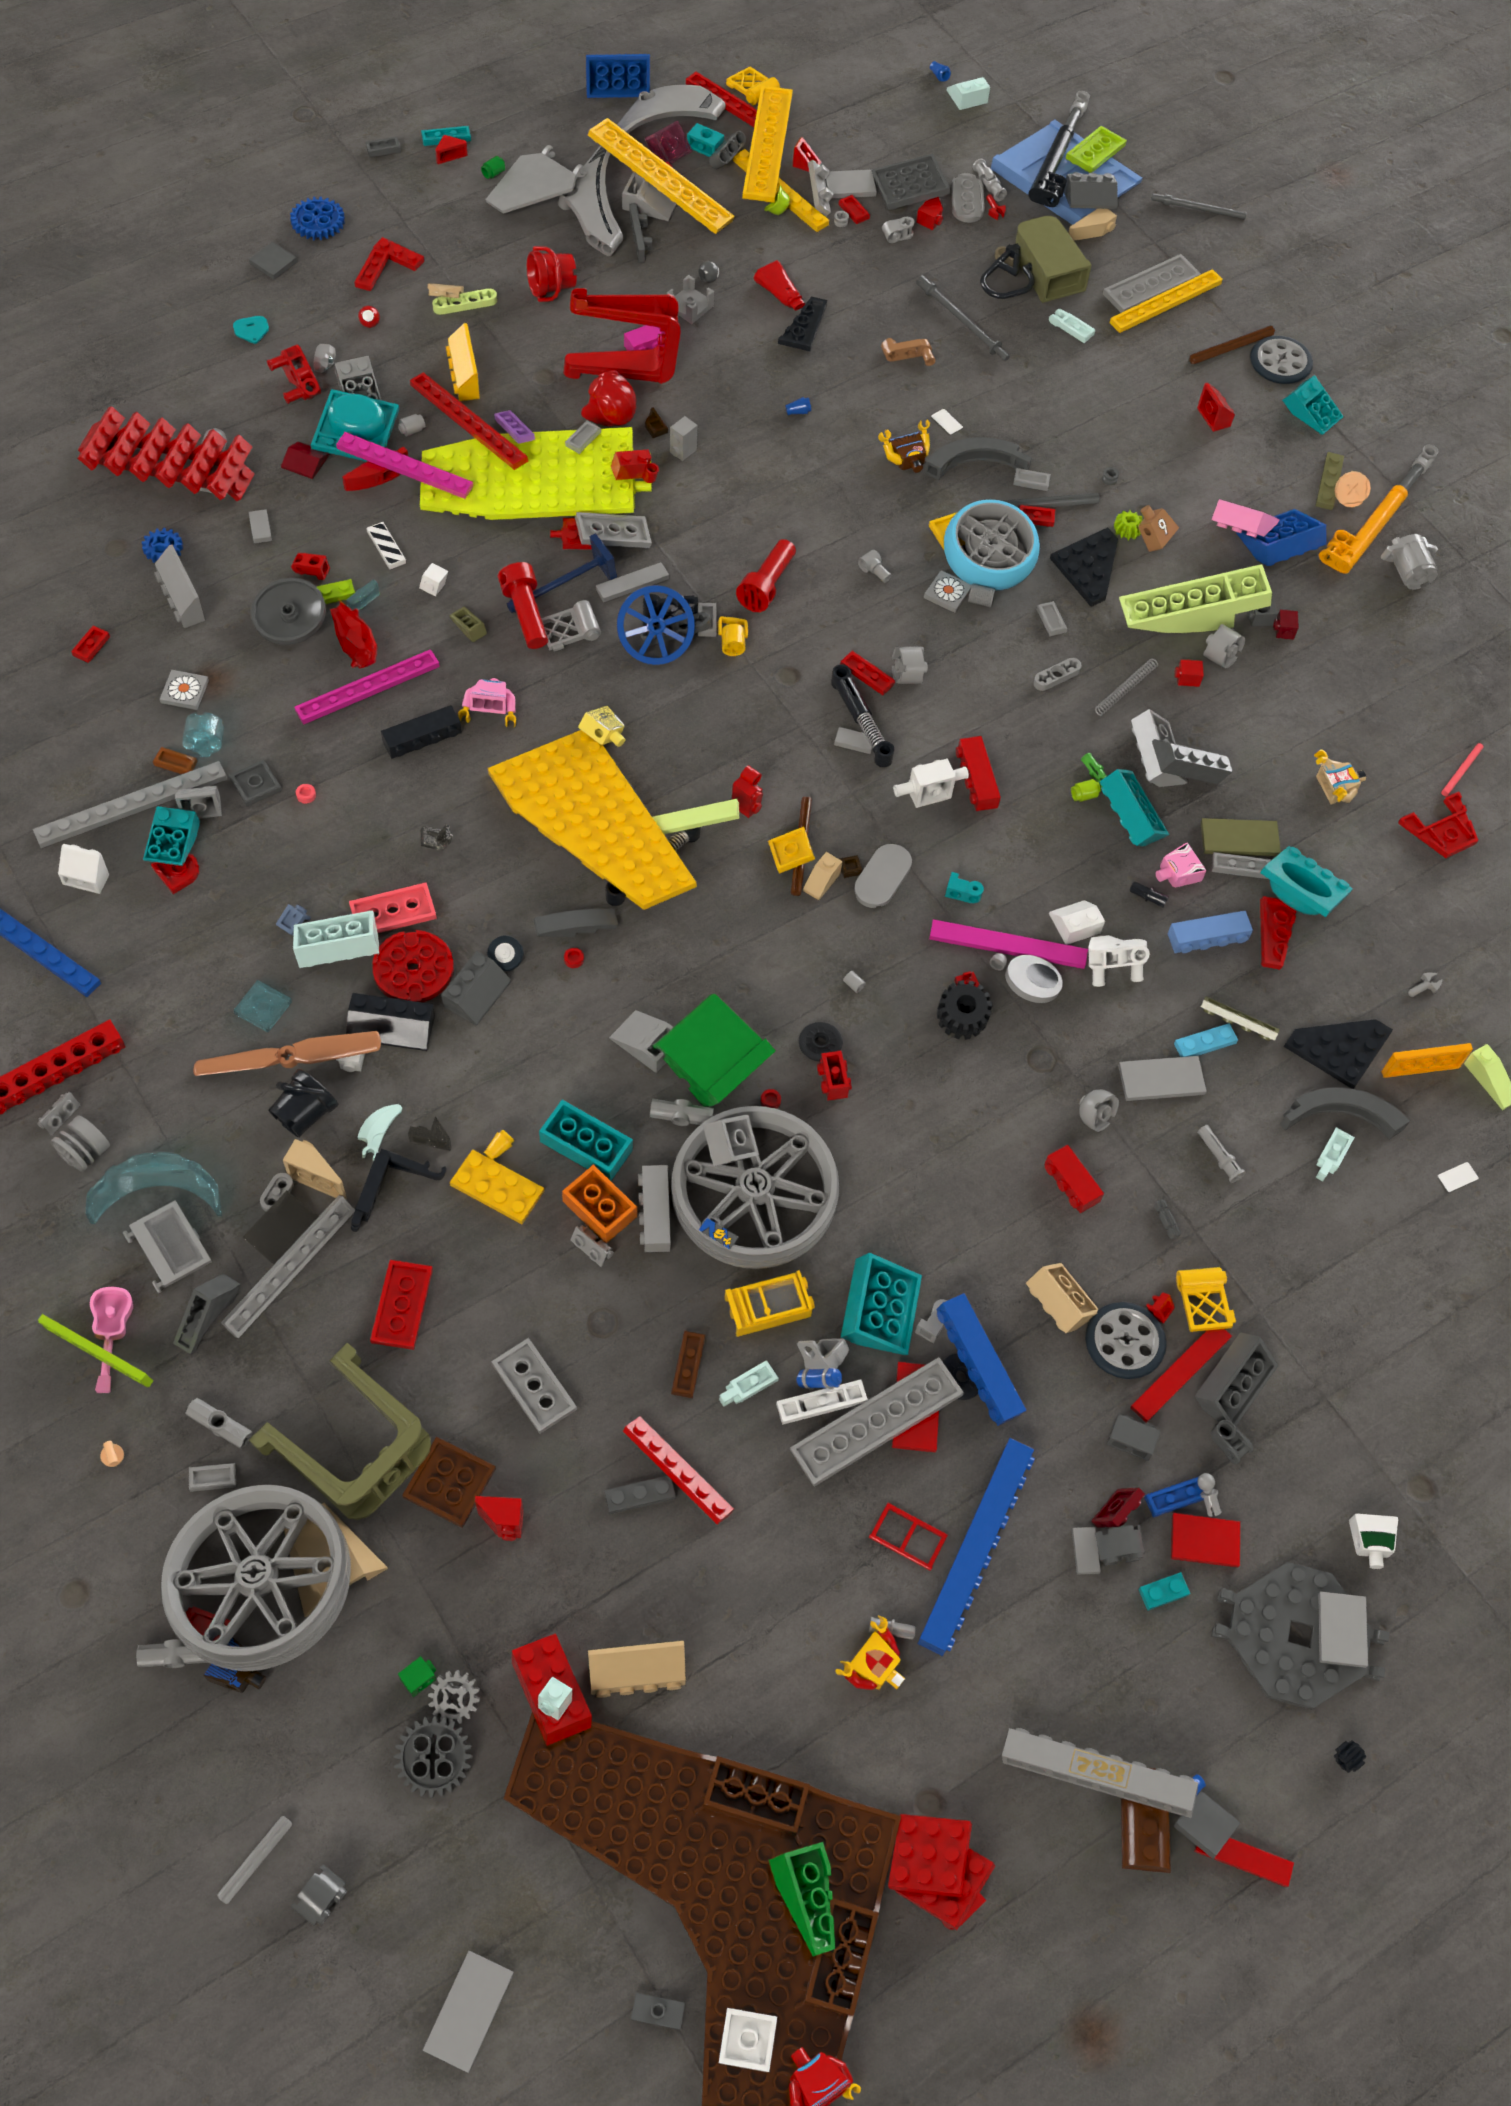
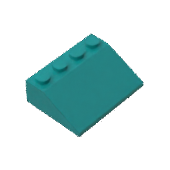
[840,1253,922,1355]

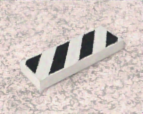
[367,522,406,570]

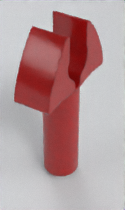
[986,194,1006,220]

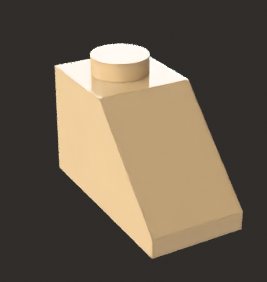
[803,852,842,900]

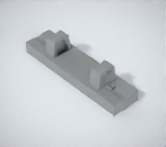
[808,159,833,217]

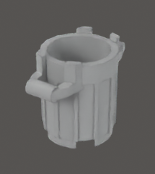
[1381,534,1438,590]

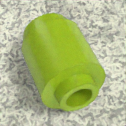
[1071,779,1101,802]

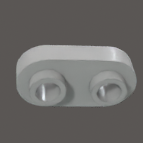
[260,1173,294,1213]

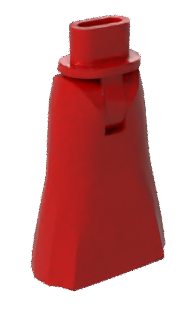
[754,260,805,311]

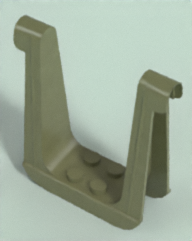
[249,1343,431,1520]

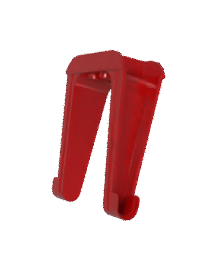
[563,288,681,384]

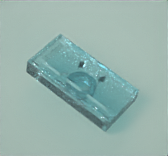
[346,579,380,611]

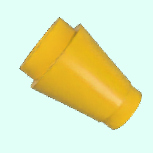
[484,1130,514,1160]

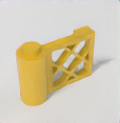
[726,67,780,105]
[1176,1267,1236,1332]

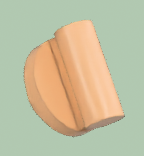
[100,1441,124,1467]

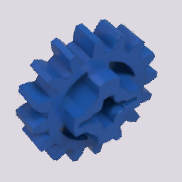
[142,528,183,563]

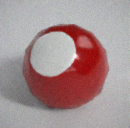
[358,305,380,328]

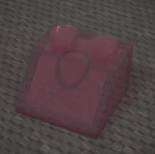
[645,120,692,164]

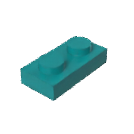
[1138,1572,1191,1610]

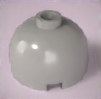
[1079,1089,1119,1132]

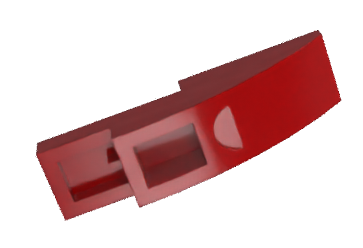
[342,447,408,491]

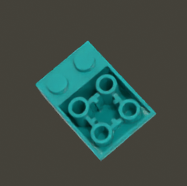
[1282,375,1344,435]
[143,806,200,866]

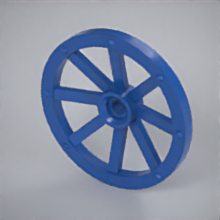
[617,585,695,665]

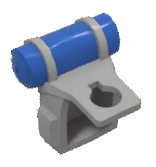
[797,1339,849,1390]

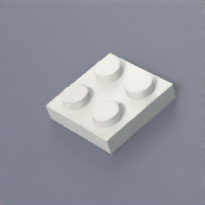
[719,2008,777,2072]

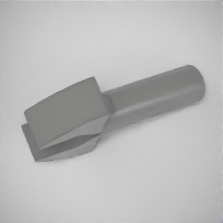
[1408,973,1442,997]

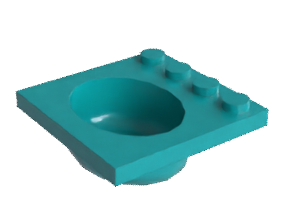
[311,389,399,462]
[1260,846,1353,917]

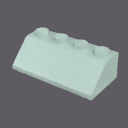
[293,910,379,968]

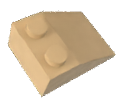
[283,1139,347,1199]

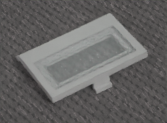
[123,1200,212,1293]

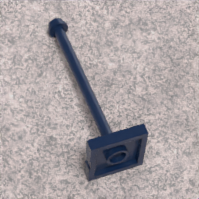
[506,533,617,613]

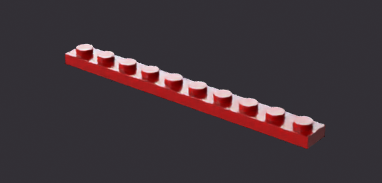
[409,372,528,470]

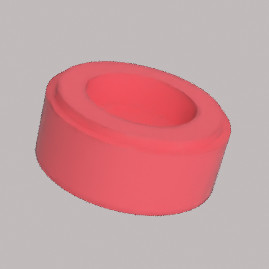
[296,784,316,804]

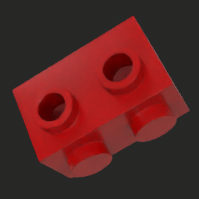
[817,1051,852,1101]

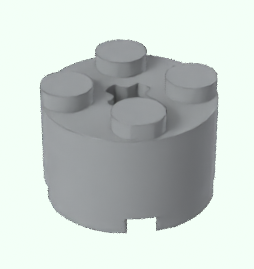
[1203,624,1245,668]
[892,646,928,684]

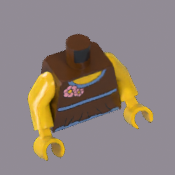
[878,420,930,473]

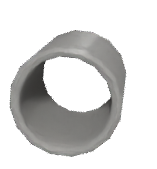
[968,583,995,608]

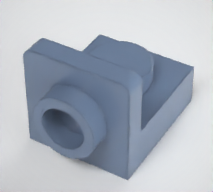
[276,904,311,936]

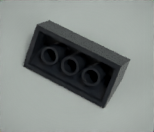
[346,993,435,1051]

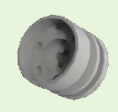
[51,1115,110,1172]

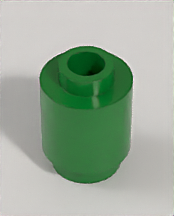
[481,156,505,179]

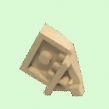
[428,283,464,298]

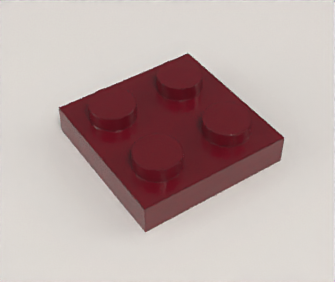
[1091,1488,1145,1528]

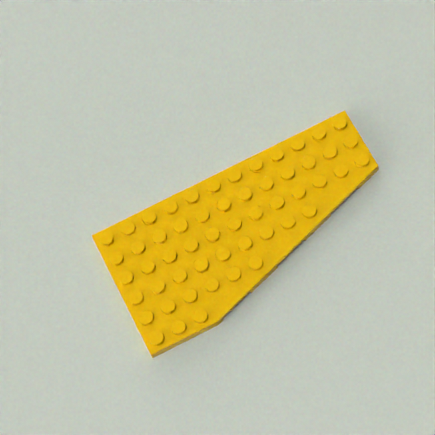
[488,730,697,910]

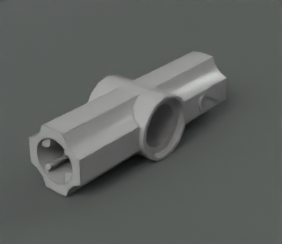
[650,1099,714,1126]
[186,1398,253,1449]
[136,1639,208,1668]

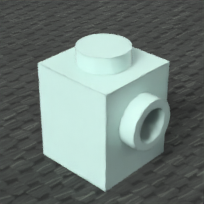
[538,1677,572,1720]

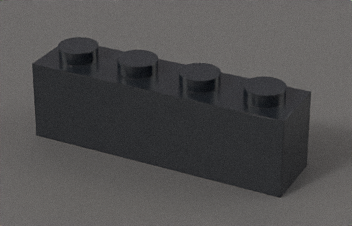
[381,705,462,759]

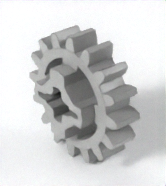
[428,1670,480,1724]

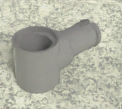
[858,550,892,583]

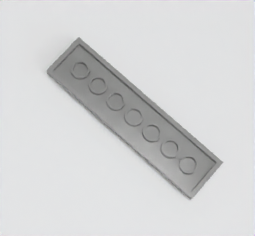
[790,1357,964,1487]

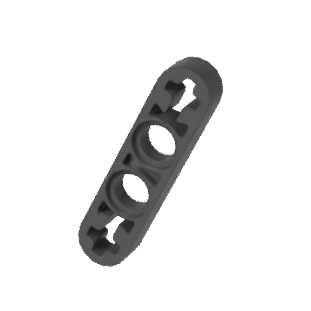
[640,612,711,646]

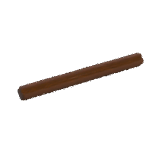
[1189,325,1275,364]
[791,796,812,896]

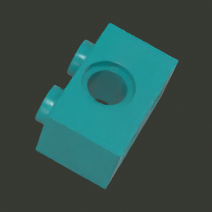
[687,123,724,157]

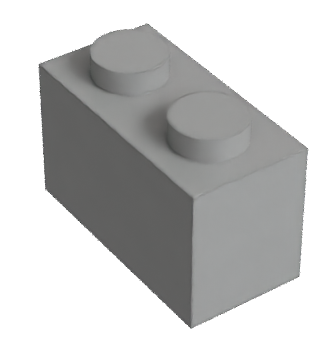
[670,416,698,461]

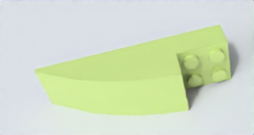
[1119,564,1272,633]

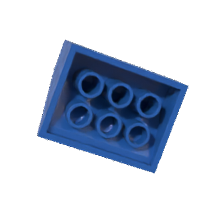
[586,54,650,98]
[1236,509,1326,566]

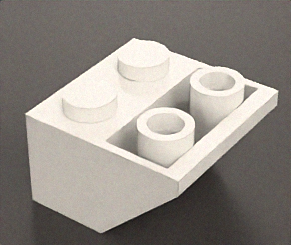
[58,844,109,894]

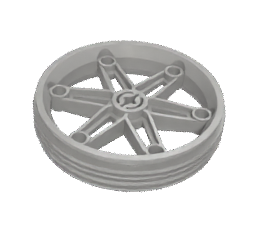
[671,1106,839,1269]
[161,1485,351,1671]

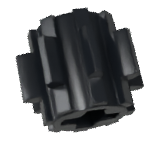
[1334,1740,1366,1773]

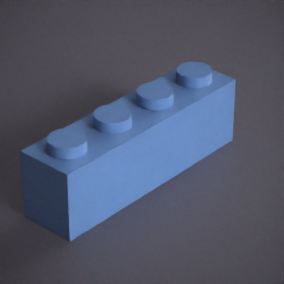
[1167,911,1253,953]

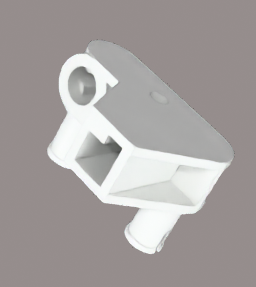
[1088,935,1150,987]

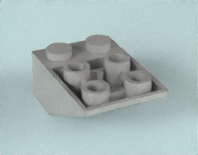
[622,172,677,221]
[334,356,382,401]
[609,1010,673,1073]

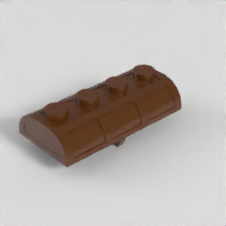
[1121,1768,1171,1873]

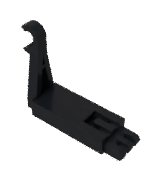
[351,1149,446,1232]

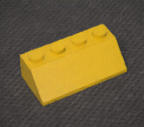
[446,323,480,401]

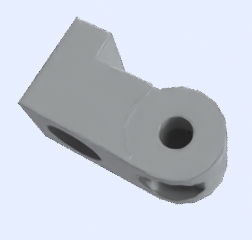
[915,1299,947,1343]

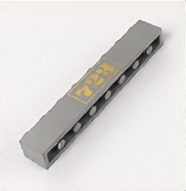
[1002,1728,1198,1818]

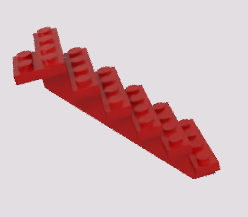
[77,406,255,501]

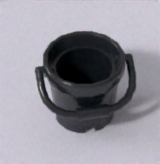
[268,1069,339,1138]

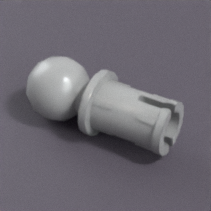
[1197,1473,1222,1517]

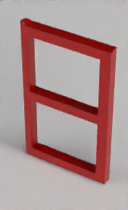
[869,1503,948,1571]

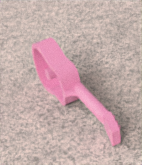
[90,1287,133,1393]

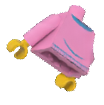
[458,678,516,727]

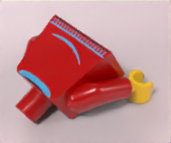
[789,2047,861,2106]

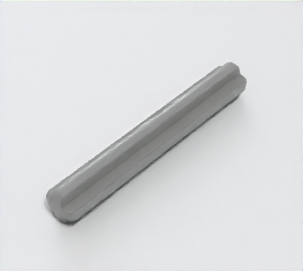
[217,1816,292,1904]

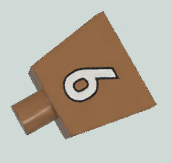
[1138,505,1179,552]

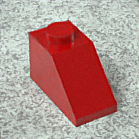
[916,197,943,230]

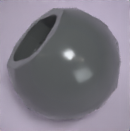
[698,261,719,283]

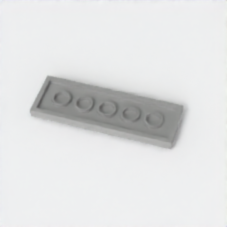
[1103,254,1201,313]

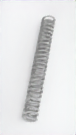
[1095,659,1158,716]

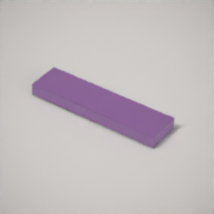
[494,410,535,444]

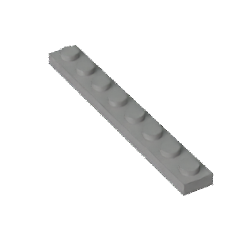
[221,1195,355,1338]

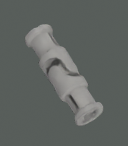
[972,158,1007,202]

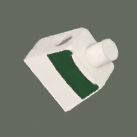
[1349,1514,1398,1569]

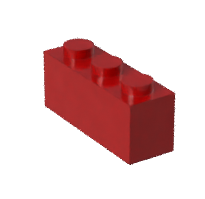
[1044,1145,1104,1213]

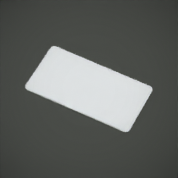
[931,409,963,434]
[1438,1162,1479,1192]

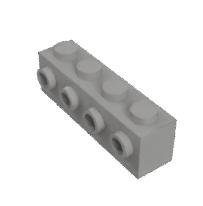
[638,1165,670,1252]

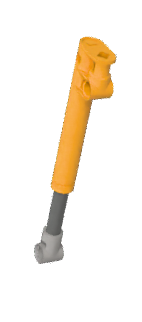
[1319,444,1438,574]

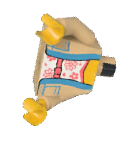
[1314,750,1366,804]

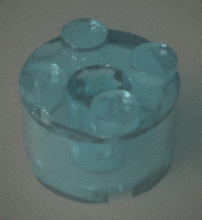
[182,712,224,757]

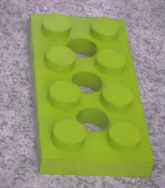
[1065,126,1127,173]

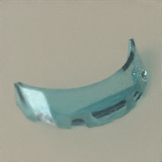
[86,1152,222,1224]

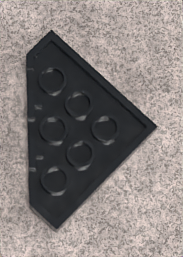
[1050,527,1118,607]
[1284,1019,1393,1089]

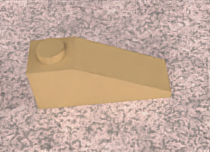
[1068,209,1117,241]

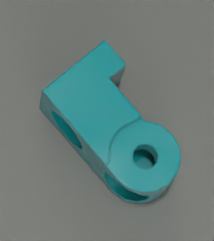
[945,872,984,904]

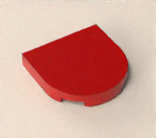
[151,853,199,894]

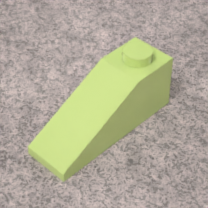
[1464,1044,1511,1110]

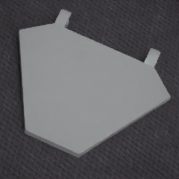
[485,145,586,214]

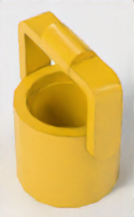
[718,616,748,656]

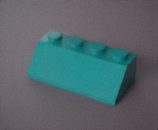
[1100,769,1169,846]

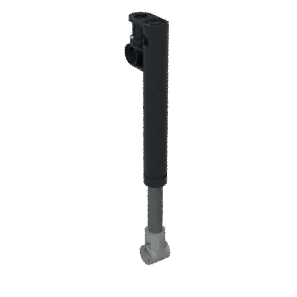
[1028,91,1090,208]

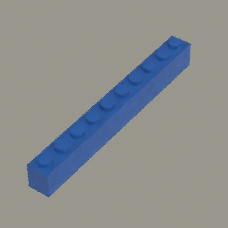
[917,1438,1035,1656]

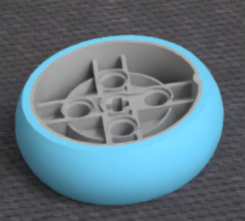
[944,500,1040,591]

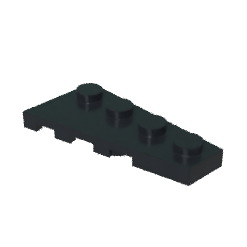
[778,296,827,351]

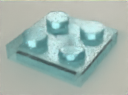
[233,980,292,1032]

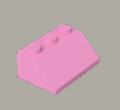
[1212,499,1280,538]

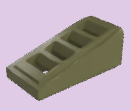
[449,607,487,642]

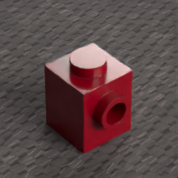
[1273,609,1299,640]

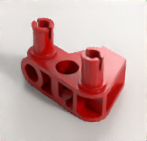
[267,344,321,404]

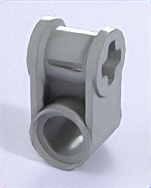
[882,216,914,243]

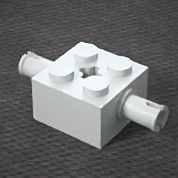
[893,759,969,808]

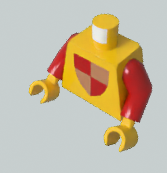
[836,1615,905,1690]

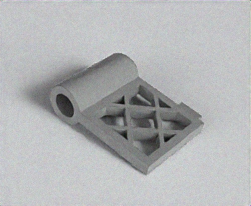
[541,600,601,652]

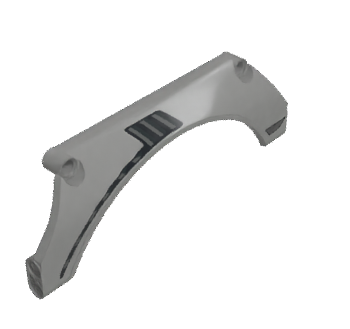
[558,85,726,256]

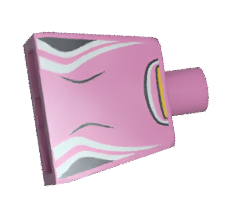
[1156,842,1206,888]

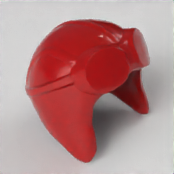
[581,370,636,427]

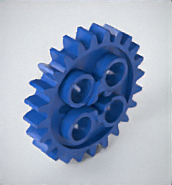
[290,197,345,240]

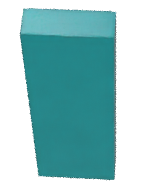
[421,126,471,146]

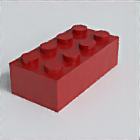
[512,1633,592,1746]

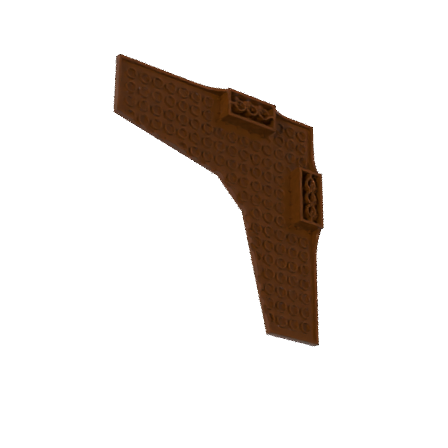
[504,1712,901,2106]

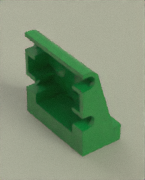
[653,994,776,1107]

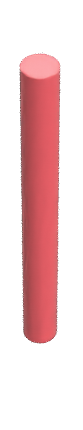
[1441,743,1484,796]

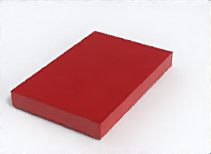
[1171,1513,1240,1568]

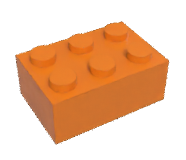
[562,1165,637,1244]

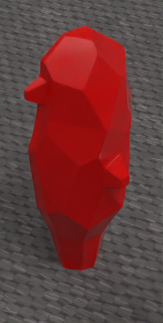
[330,599,378,669]

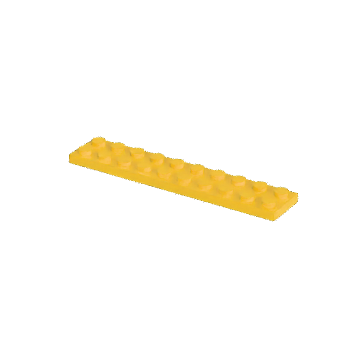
[742,86,793,203]
[588,118,735,234]

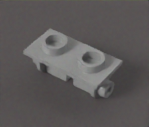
[37,1092,80,1135]
[571,1225,614,1267]

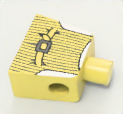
[578,706,626,747]

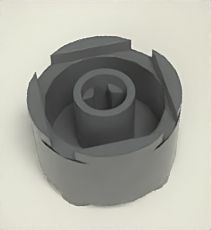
[1095,1525,1145,1566]
[291,1864,347,1926]

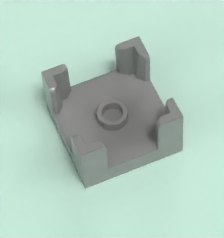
[667,275,714,324]

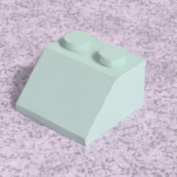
[947,77,990,110]

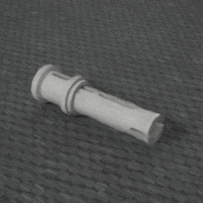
[1197,1125,1246,1183]

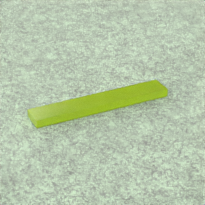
[38,1314,153,1387]

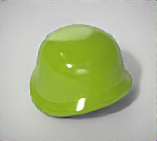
[764,186,790,215]

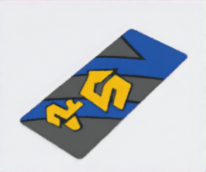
[699,1218,738,1249]

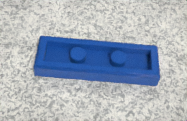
[1144,1477,1204,1518]

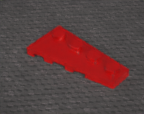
[1260,896,1296,970]

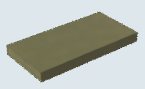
[1201,818,1281,856]

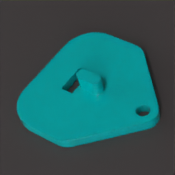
[233,316,269,344]

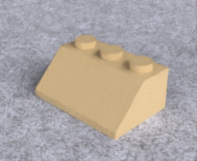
[1026,1263,1099,1333]

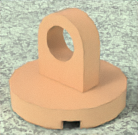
[1334,471,1371,507]

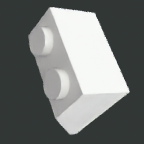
[1049,900,1105,945]

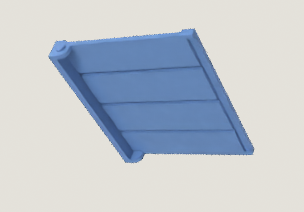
[991,120,1142,225]

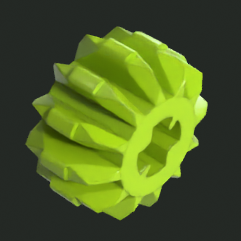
[1114,510,1143,540]

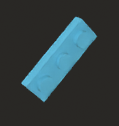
[1174,1023,1238,1057]

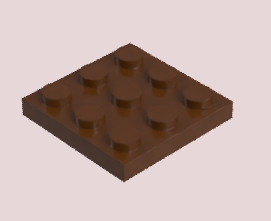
[402,1437,496,1528]

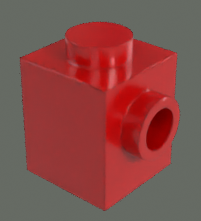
[1174,659,1204,687]

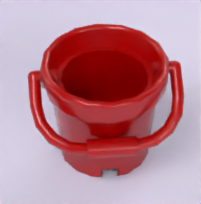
[526,246,577,302]

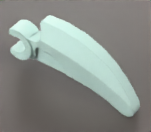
[358,1104,402,1161]

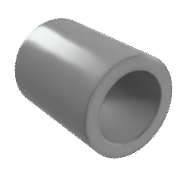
[843,971,866,993]

